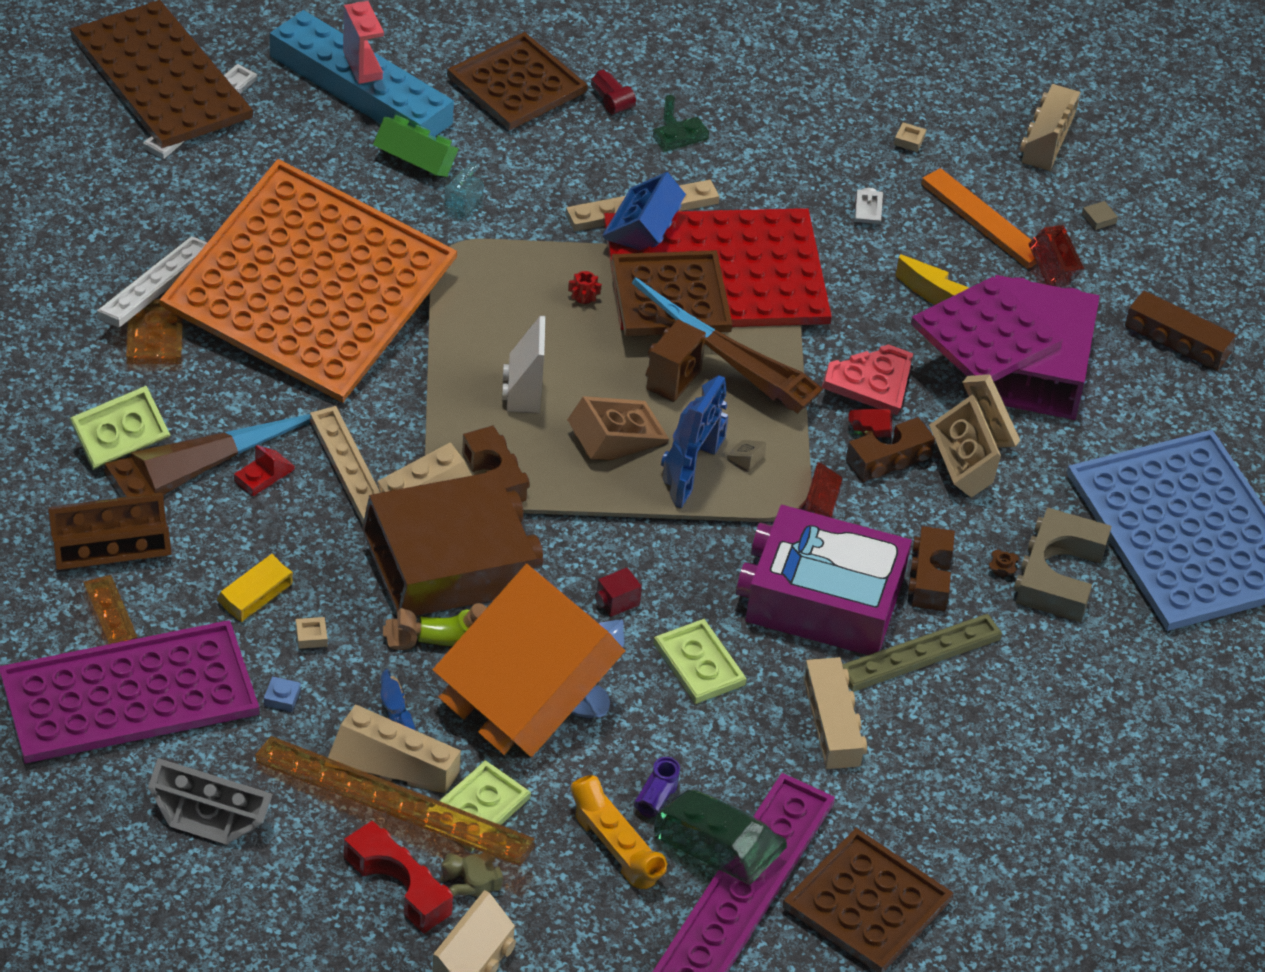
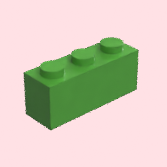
[373,115,459,177]

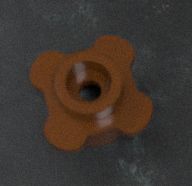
[989,550,1019,577]

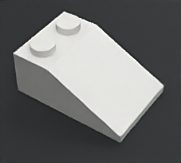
[502,316,545,413]

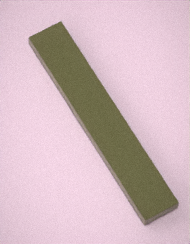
[842,614,1002,692]

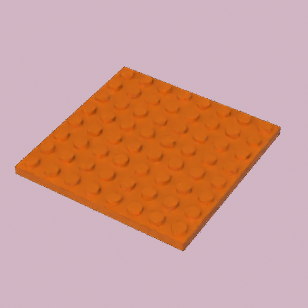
[160,159,457,403]

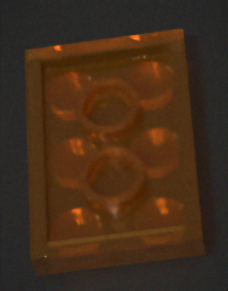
[126,299,183,364]

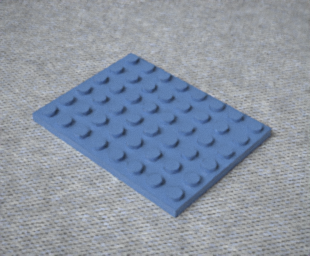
[1067,430,1265,631]

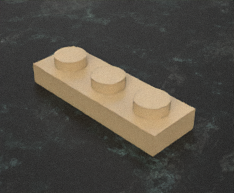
[963,374,1020,448]

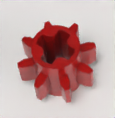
[568,271,602,304]

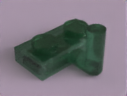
[653,95,709,152]

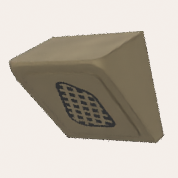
[727,440,766,471]

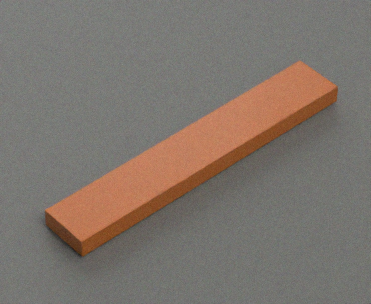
[921,168,1047,269]

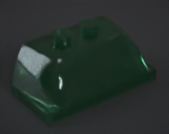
[654,790,787,885]

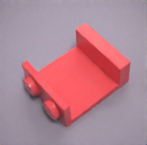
[343,1,384,84]

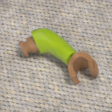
[383,603,487,650]

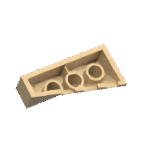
[1020,84,1081,171]
[326,704,461,793]

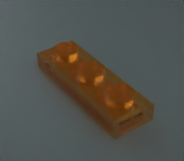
[83,575,138,645]

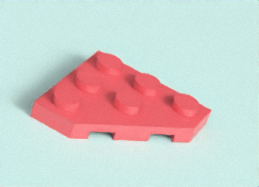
[822,344,913,415]

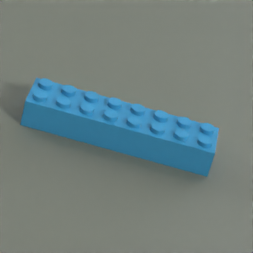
[270,10,454,137]

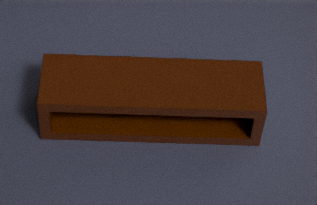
[1125,290,1237,371]

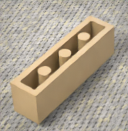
[803,657,867,769]

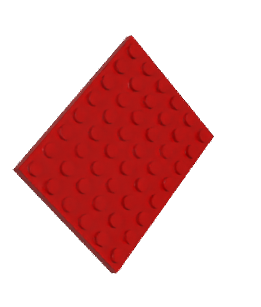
[603,208,832,330]

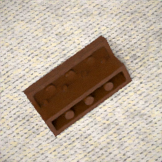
[47,492,172,570]

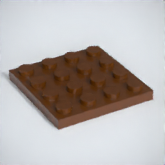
[447,32,588,131]
[612,250,732,336]
[782,828,954,972]

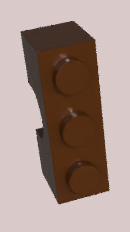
[846,417,936,482]
[462,425,530,502]
[908,526,955,611]

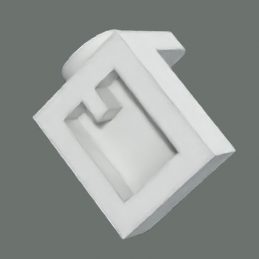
[854,188,883,224]

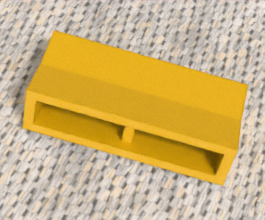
[217,554,293,622]

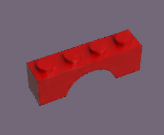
[344,820,453,934]

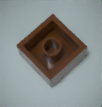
[645,319,706,402]

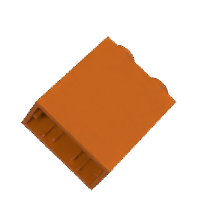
[432,563,625,758]

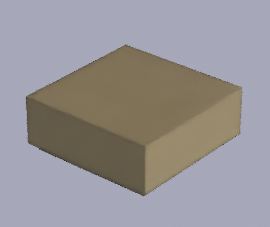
[1082,201,1118,230]

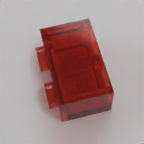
[1028,225,1084,287]

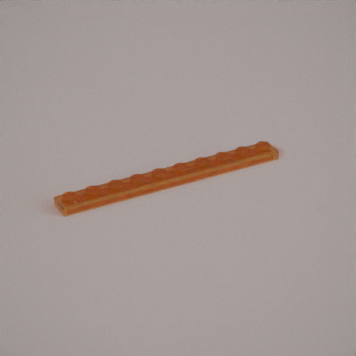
[255,736,535,866]

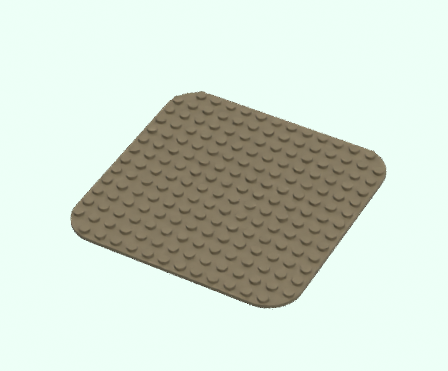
[425,239,812,522]

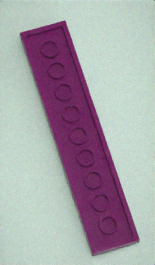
[652,773,835,972]

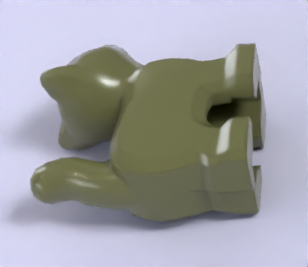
[440,848,503,897]

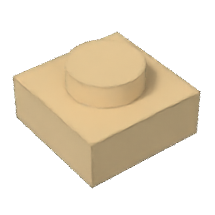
[894,122,926,152]
[295,617,328,649]

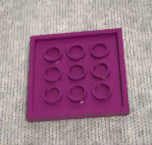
[911,277,1063,382]

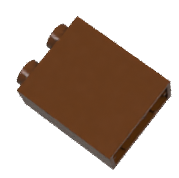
[362,471,543,616]

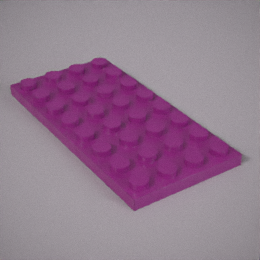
[0,620,260,764]

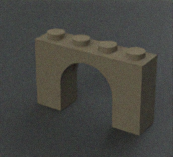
[1014,507,1112,622]

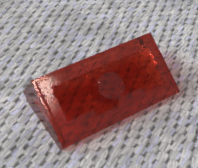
[804,462,843,518]

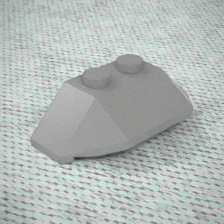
[148,758,273,845]

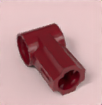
[591,69,636,115]

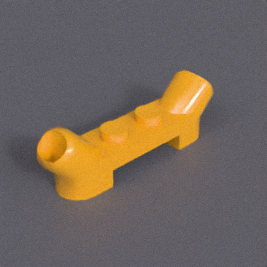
[570,775,668,889]

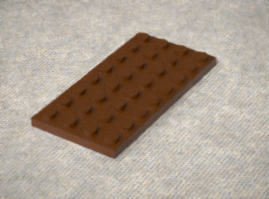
[70,0,253,148]

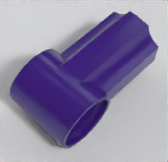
[634,757,680,818]

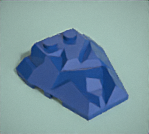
[661,375,728,508]

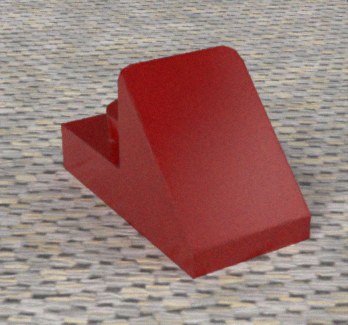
[234,445,295,497]

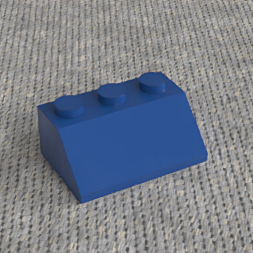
[602,172,686,251]

